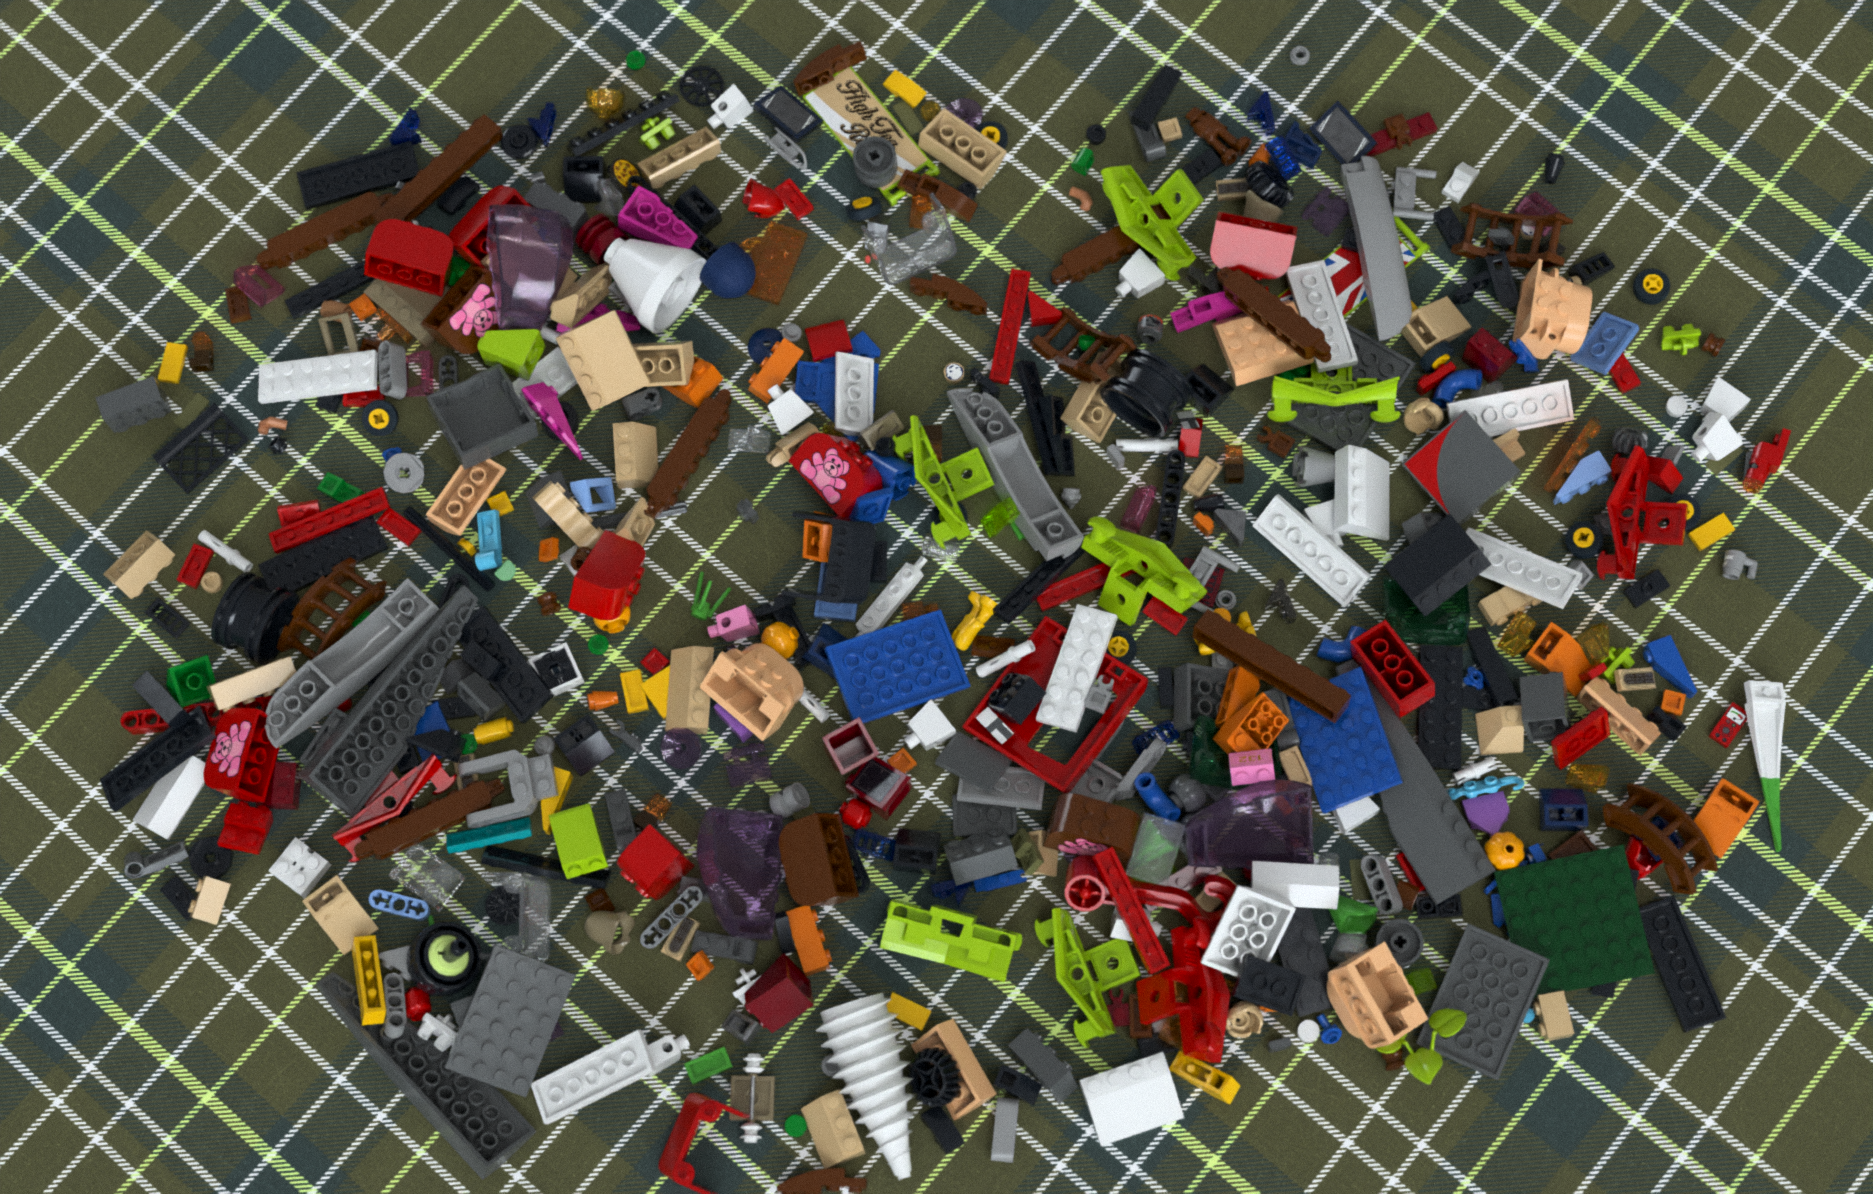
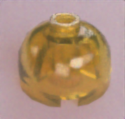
[586,87,625,119]

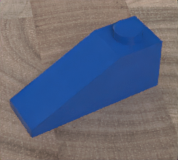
[1643,635,1697,699]

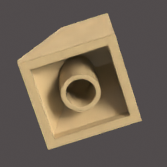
[613,497,655,547]
[1475,705,1524,756]

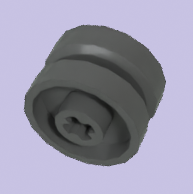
[853,136,898,188]
[1373,919,1424,970]

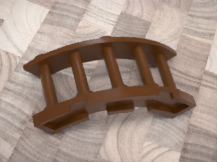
[1451,203,1573,268]
[1029,306,1137,385]
[277,557,387,660]
[1602,783,1718,895]

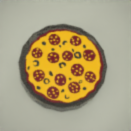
[607,158,642,195]

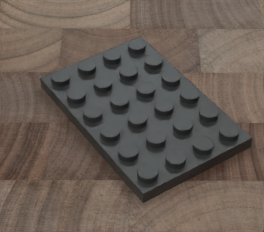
[1285,323,1416,452]
[1416,924,1550,1081]
[444,944,576,1097]

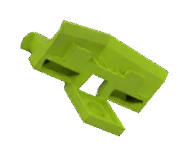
[1101,165,1204,281]
[1267,363,1401,423]
[892,415,995,549]
[1081,516,1207,626]
[880,899,1022,982]
[1034,908,1142,1048]

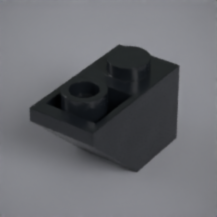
[993,1064,1042,1106]

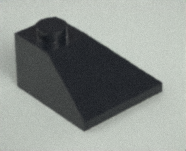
[406,728,467,763]

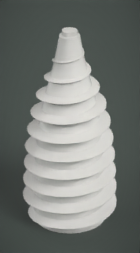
[816,993,915,1180]

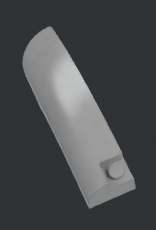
[1340,156,1412,341]
[947,388,1084,561]
[265,578,440,749]

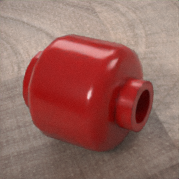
[839,798,873,830]
[405,987,432,1021]

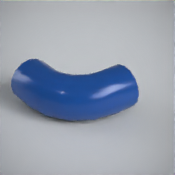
[1432,369,1482,408]
[1316,626,1367,663]
[1135,772,1181,825]

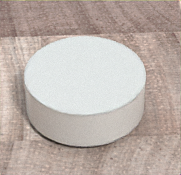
[1665,396,1688,417]
[1297,1020,1320,1043]

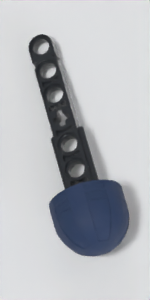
[627,175,756,298]

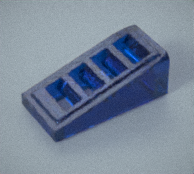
[1264,135,1302,181]
[1132,719,1180,756]
[852,829,896,862]

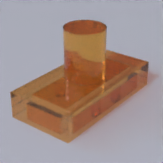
[909,195,932,229]
[374,307,413,343]

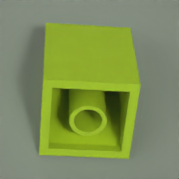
[477,329,546,381]
[549,803,608,879]

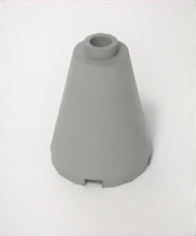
[1292,446,1335,487]

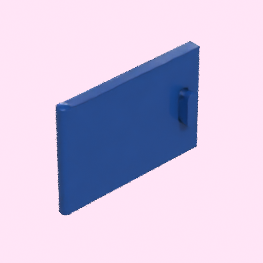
[414,701,450,762]

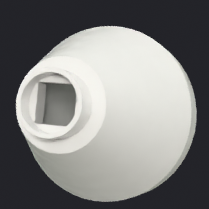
[604,238,706,334]

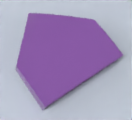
[1462,791,1510,837]

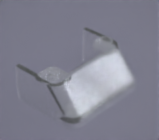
[861,193,957,285]
[479,872,551,964]

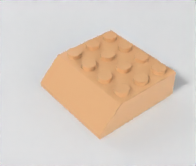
[1211,299,1314,386]

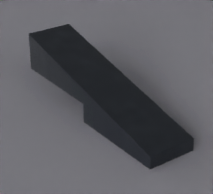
[1131,64,1183,131]
[1038,395,1075,477]
[1465,627,1518,708]
[132,671,191,731]

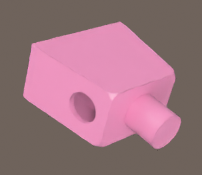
[707,605,760,642]

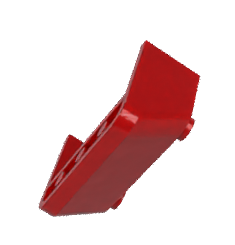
[658,1092,751,1194]

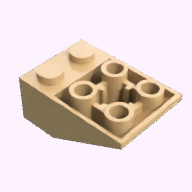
[1401,296,1471,358]
[302,875,379,955]

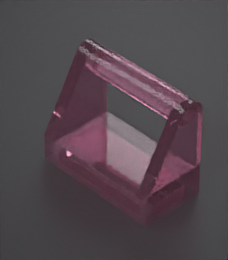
[1514,191,1560,237]
[234,264,285,307]
[404,350,433,397]
[1120,485,1157,534]

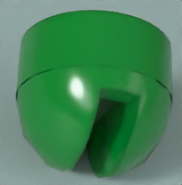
[1078,335,1095,351]

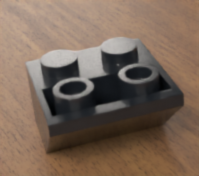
[563,156,606,203]
[674,184,722,235]
[1185,364,1234,418]
[986,672,1046,725]
[553,714,615,777]
[893,828,941,875]

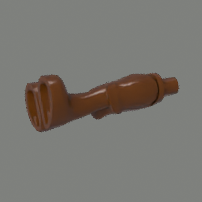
[1185,106,1252,166]

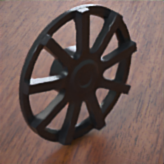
[680,65,724,106]

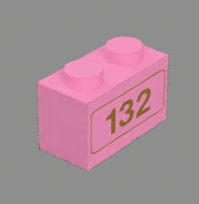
[1229,749,1275,786]

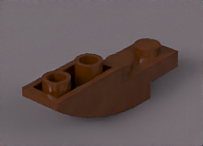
[793,41,867,96]
[897,169,978,223]
[910,273,988,315]
[777,1168,867,1194]

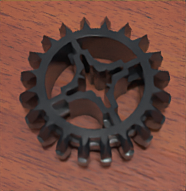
[1245,161,1294,209]
[907,1047,962,1107]

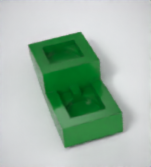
[317,472,365,503]

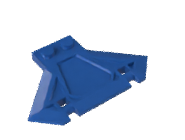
[795,331,880,442]

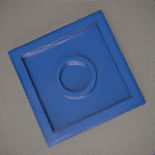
[849,487,894,524]

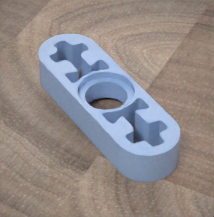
[369,889,430,921]

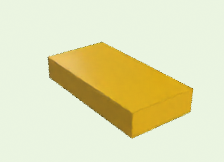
[158,342,188,384]
[1688,512,1735,552]
[620,669,649,714]
[887,992,932,1031]

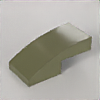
[1010,828,1044,876]

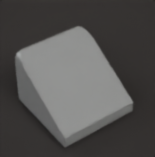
[1661,445,1685,466]
[1568,560,1594,590]

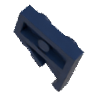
[1277,121,1322,169]

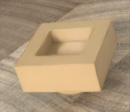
[1157,117,1182,143]

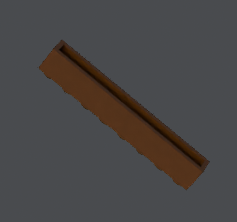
[372,114,502,227]
[1192,609,1351,723]

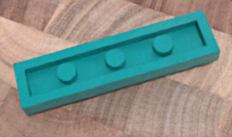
[446,817,532,854]

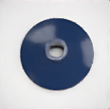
[748,328,783,365]

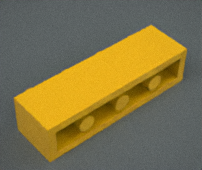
[352,935,386,1025]

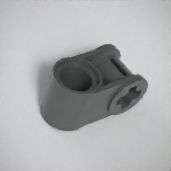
[622,388,663,421]

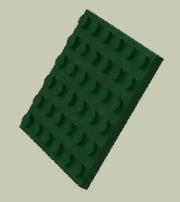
[1494,845,1655,998]

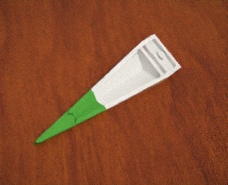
[1744,680,1786,852]

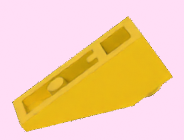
[541,767,573,835]
[1169,1051,1240,1105]

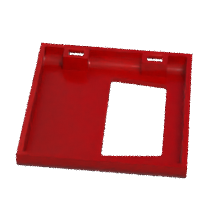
[962,616,1148,794]

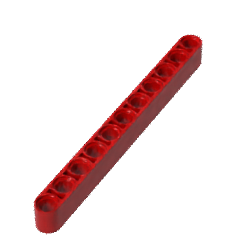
[120,696,352,735]

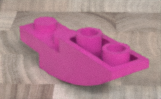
[1170,291,1243,333]

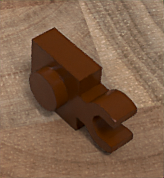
[1383,113,1412,150]
[1256,426,1296,459]

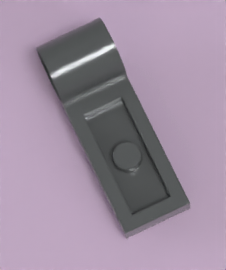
[1129,110,1166,162]
[1264,688,1300,752]
[604,788,637,854]
[124,840,189,879]
[691,930,758,965]

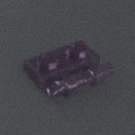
[1301,187,1350,237]
[723,743,772,788]

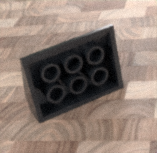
[1383,513,1492,616]

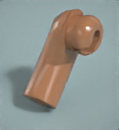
[1069,186,1093,211]
[258,417,288,435]

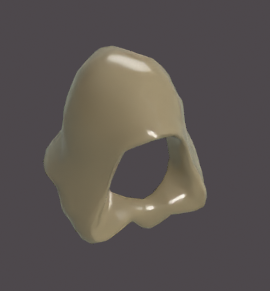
[1243,190,1284,223]
[584,910,635,955]

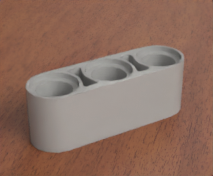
[378,340,407,400]
[1361,855,1403,915]
[382,973,407,1038]
[991,1097,1019,1163]

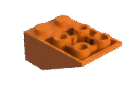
[662,356,723,408]
[802,511,834,562]
[1523,622,1599,698]
[1213,692,1289,756]
[1693,778,1760,859]

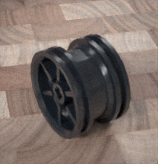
[1100,348,1194,438]
[211,572,300,665]

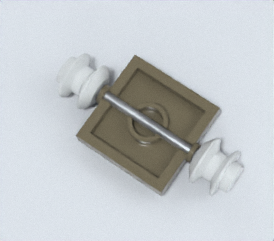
[729,1053,775,1143]

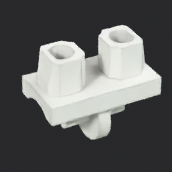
[733,968,763,1005]
[418,1013,457,1052]

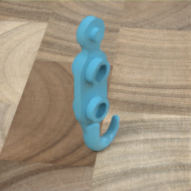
[1446,776,1524,800]

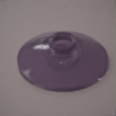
[945,98,983,129]
[661,727,701,769]

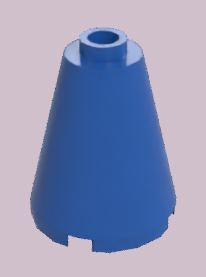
[864,449,917,501]

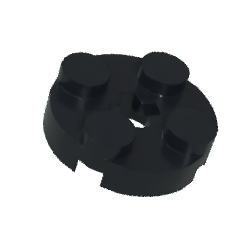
[189,836,234,880]

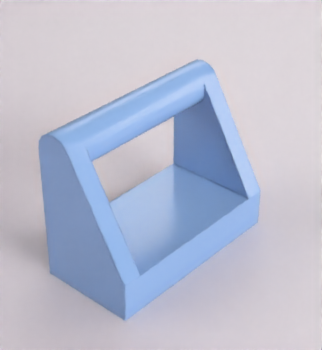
[570,477,616,512]

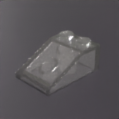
[389,844,465,912]

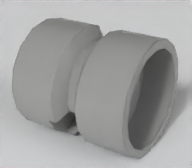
[769,782,810,819]

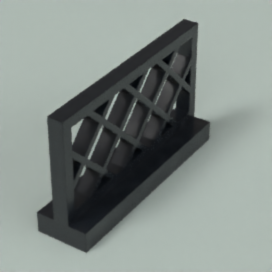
[153,403,249,494]

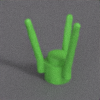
[691,571,731,621]

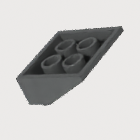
[1174,663,1229,733]

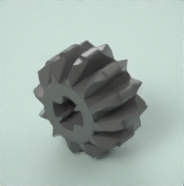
[1612,426,1648,454]

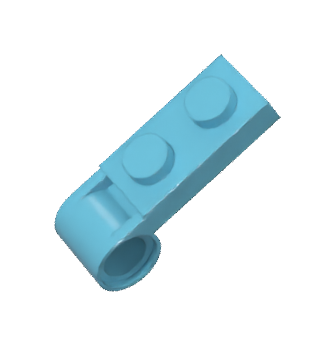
[475,509,502,571]

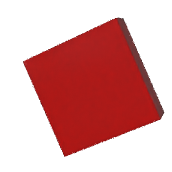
[640,648,670,676]
[1578,662,1607,682]

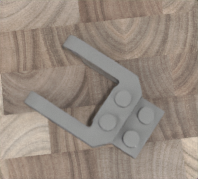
[1069,720,1167,803]
[458,749,559,828]

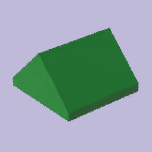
[166,655,216,707]

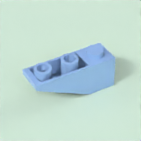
[1553,450,1612,505]

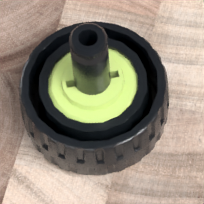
[406,922,482,997]

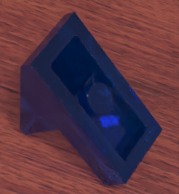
[1247,91,1275,137]
[527,102,557,147]
[389,108,422,146]
[931,879,974,908]

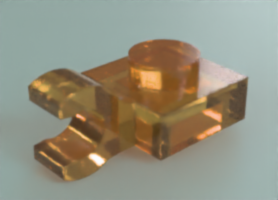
[902,601,939,621]

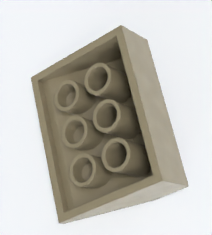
[364,279,450,348]

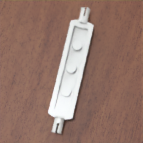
[854,556,927,638]

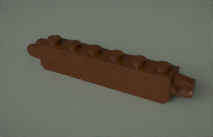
[256,192,392,270]
[1051,204,1171,285]
[1216,267,1332,363]
[644,389,732,519]
[354,778,505,860]

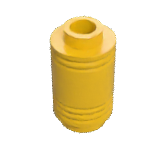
[473,717,514,745]

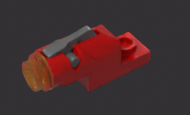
[1742,428,1791,494]

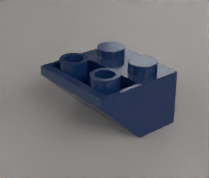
[802,623,849,680]
[1539,788,1588,831]

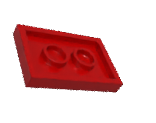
[1551,706,1610,770]

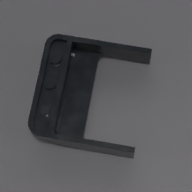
[782,510,877,604]

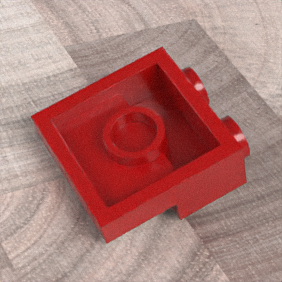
[217,801,274,855]

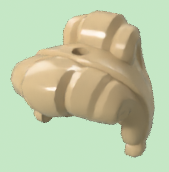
[1404,398,1444,436]
[1226,1001,1263,1038]

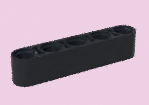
[1155,450,1185,549]

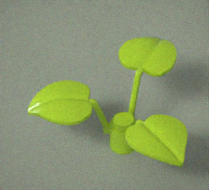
[1375,1009,1467,1085]

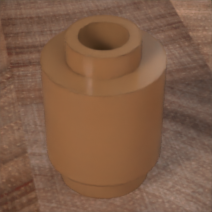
[320,300,352,323]

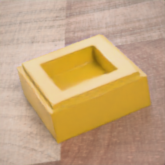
[486,491,514,517]

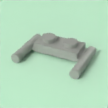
[1393,167,1436,221]
[1189,546,1240,614]

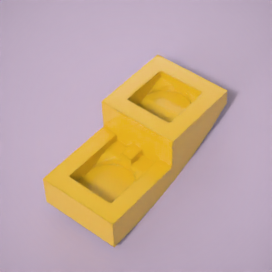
[882,70,927,109]

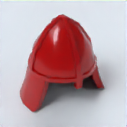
[742,178,785,218]
[1625,834,1663,880]

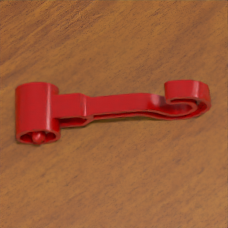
[1065,855,1237,934]

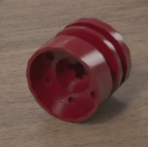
[575,213,629,265]

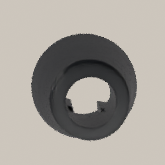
[1544,153,1565,184]
[1194,493,1224,513]

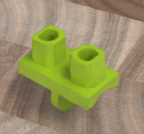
[639,116,675,151]
[1661,324,1701,355]
[1597,646,1635,684]

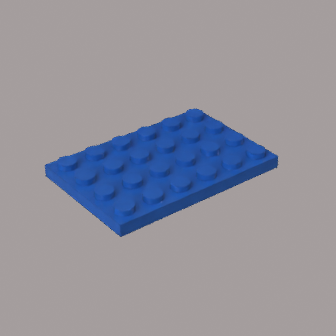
[824,609,970,724]
[1286,667,1403,814]

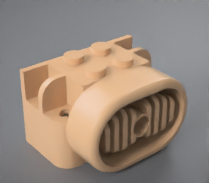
[1511,259,1593,359]
[699,643,804,741]
[1327,941,1428,1049]

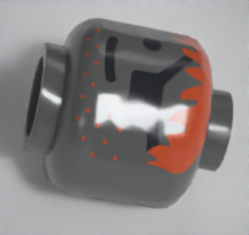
[1136,314,1164,345]

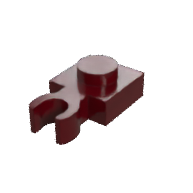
[1107,989,1130,1028]

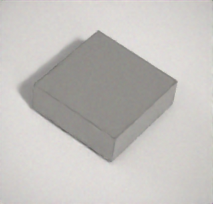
[1106,444,1125,470]

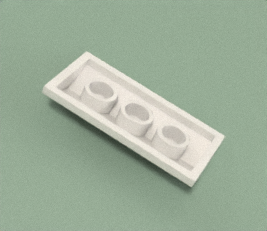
[835,352,874,436]
[133,755,206,841]
[1251,861,1340,909]

